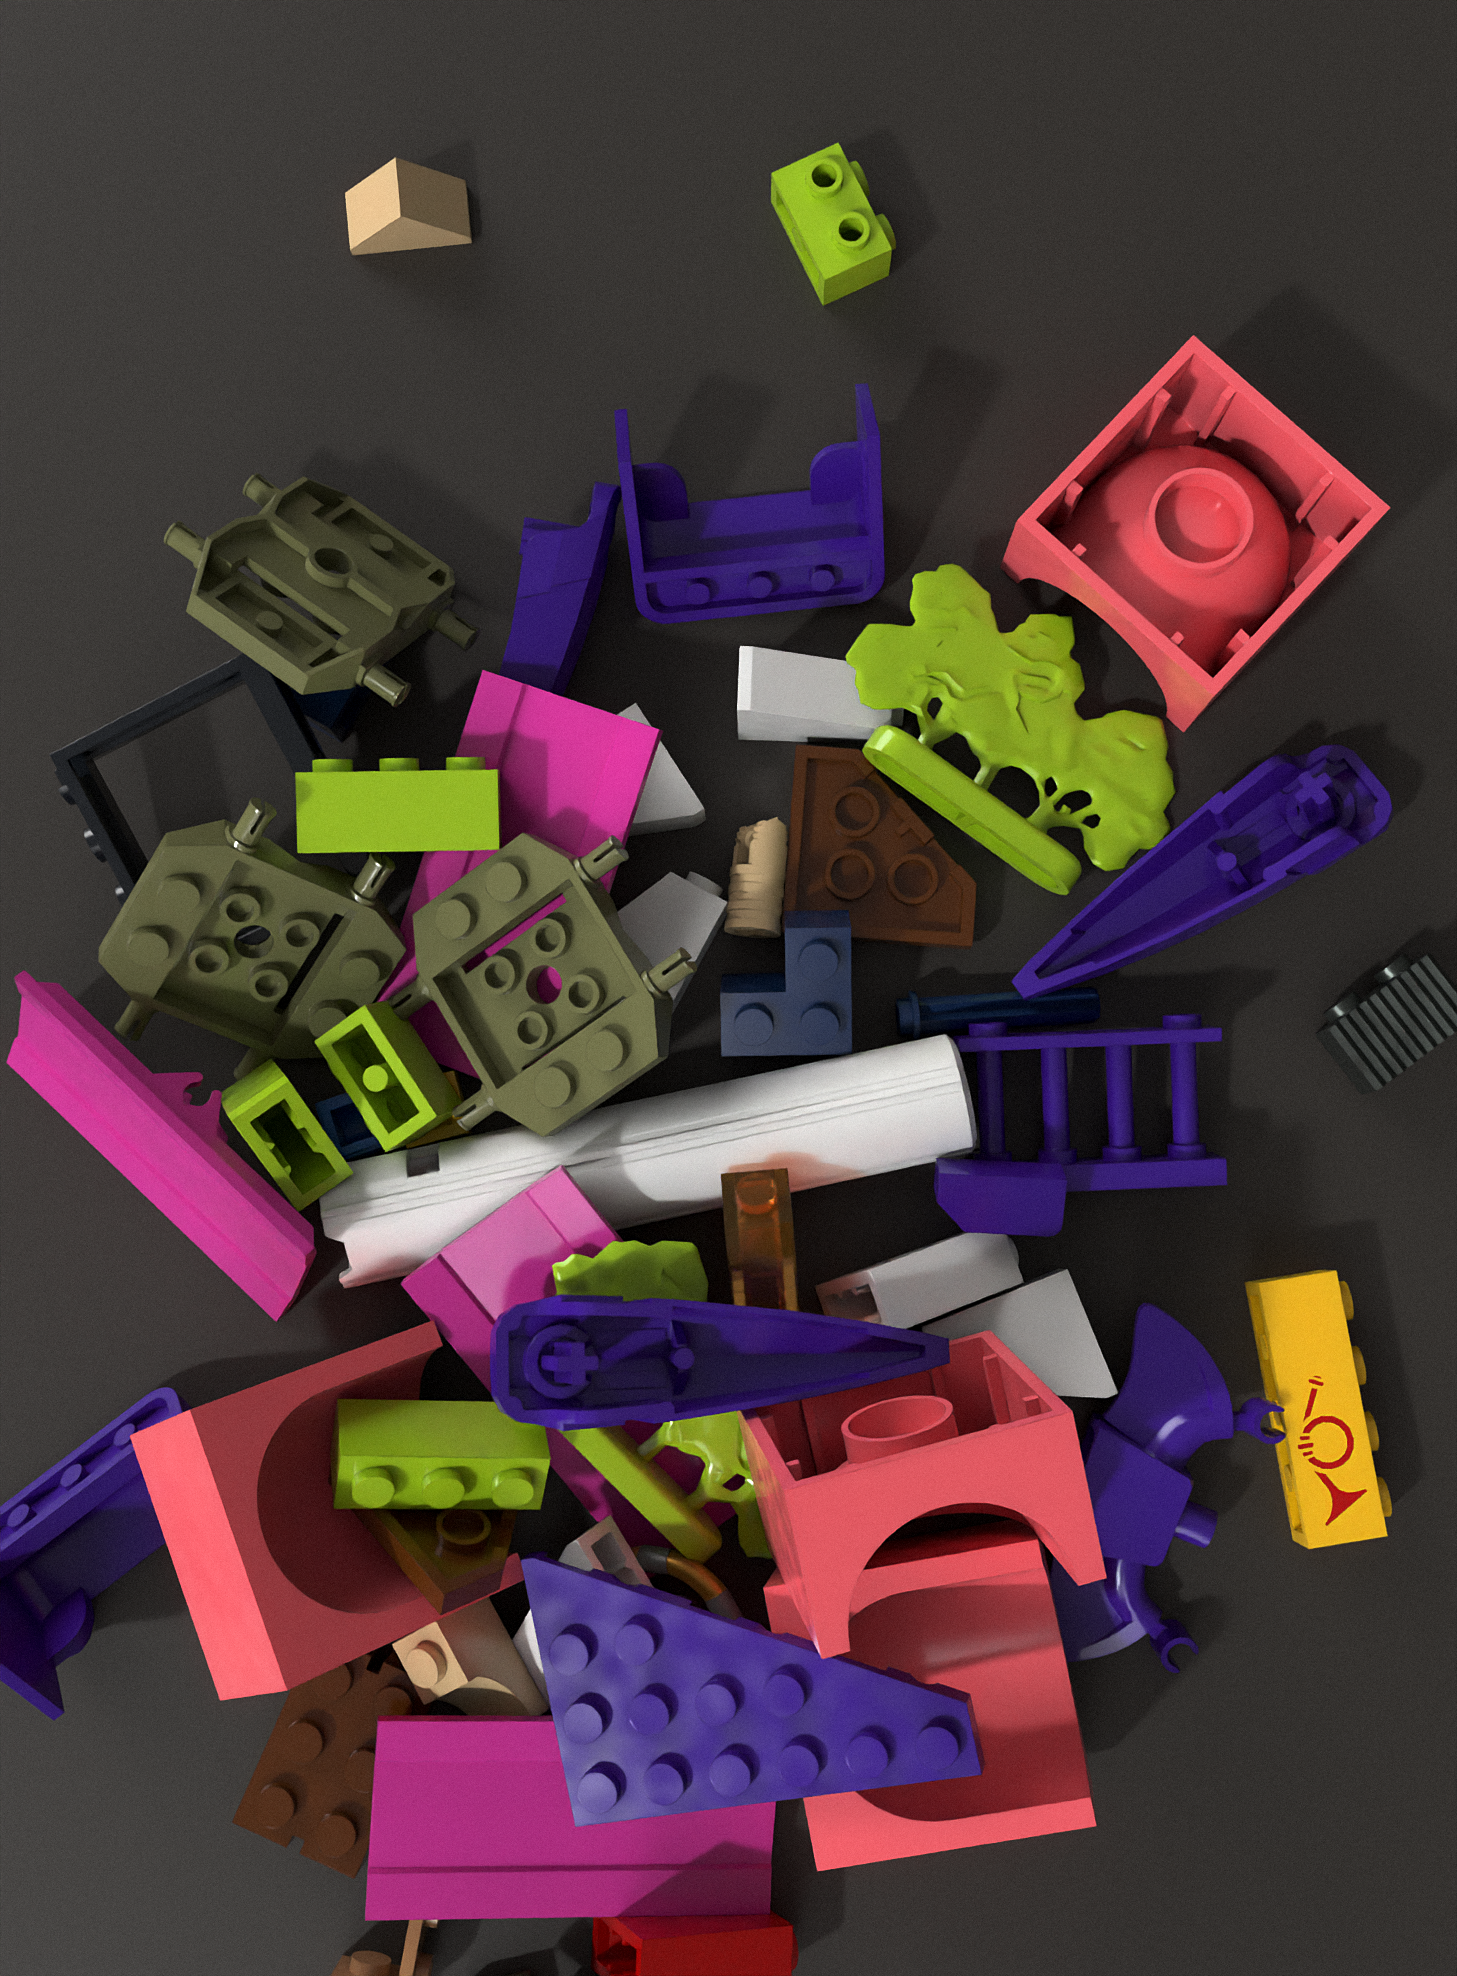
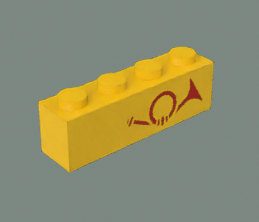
[1245,1270,1392,1549]

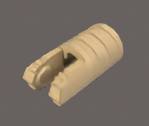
[724,817,788,938]

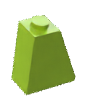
[221,1058,353,1212]

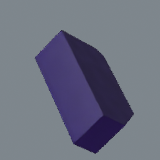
[933,1158,1067,1237]

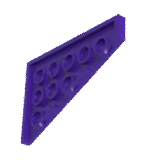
[521,1551,985,1827]

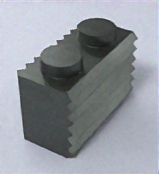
[1315,952,1457,1095]

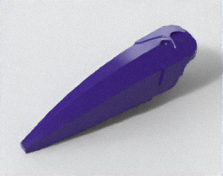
[499,481,622,697]
[1011,744,1394,1001]
[490,1294,950,1431]

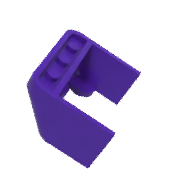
[614,383,885,624]
[0,1387,193,1721]

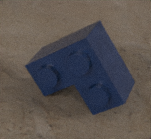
[720,910,852,1056]

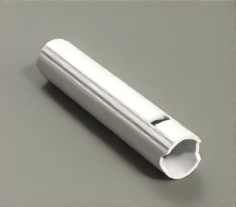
[319,1034,977,1289]

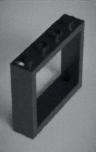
[49,653,371,945]

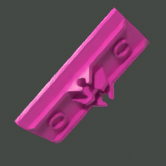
[376,670,663,1079]
[6,970,317,1322]
[401,1165,745,1579]
[365,1715,776,1921]

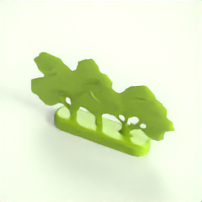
[845,563,1176,895]
[552,1240,772,1564]

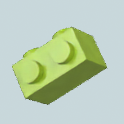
[771,142,896,306]
[314,1000,462,1152]

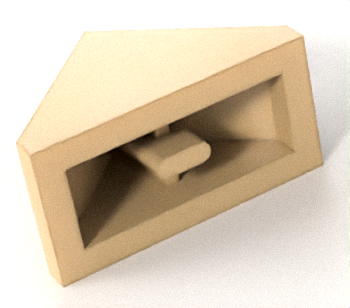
[345,157,472,256]

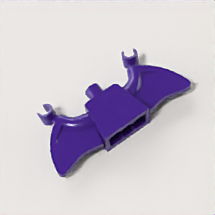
[1049,1303,1286,1673]

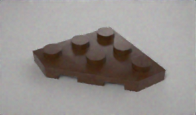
[781,744,977,950]
[328,1401,519,1615]

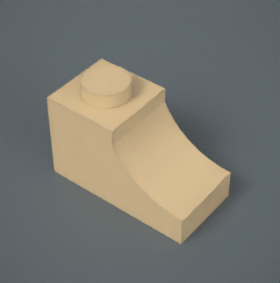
[392,1597,549,1716]

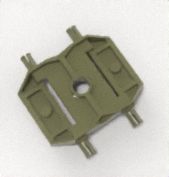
[163,473,480,707]
[98,797,407,1081]
[388,833,697,1137]

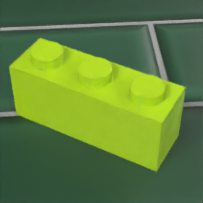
[295,757,502,853]
[330,1399,551,1510]

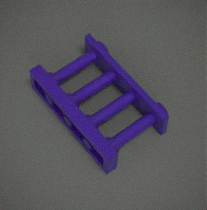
[953,1014,1227,1192]

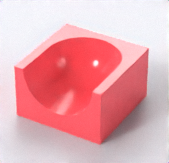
[1000,335,1391,733]
[130,1320,525,1701]
[737,1330,1107,1659]
[763,1519,1097,1872]

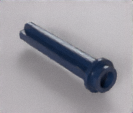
[895,987,1101,1041]

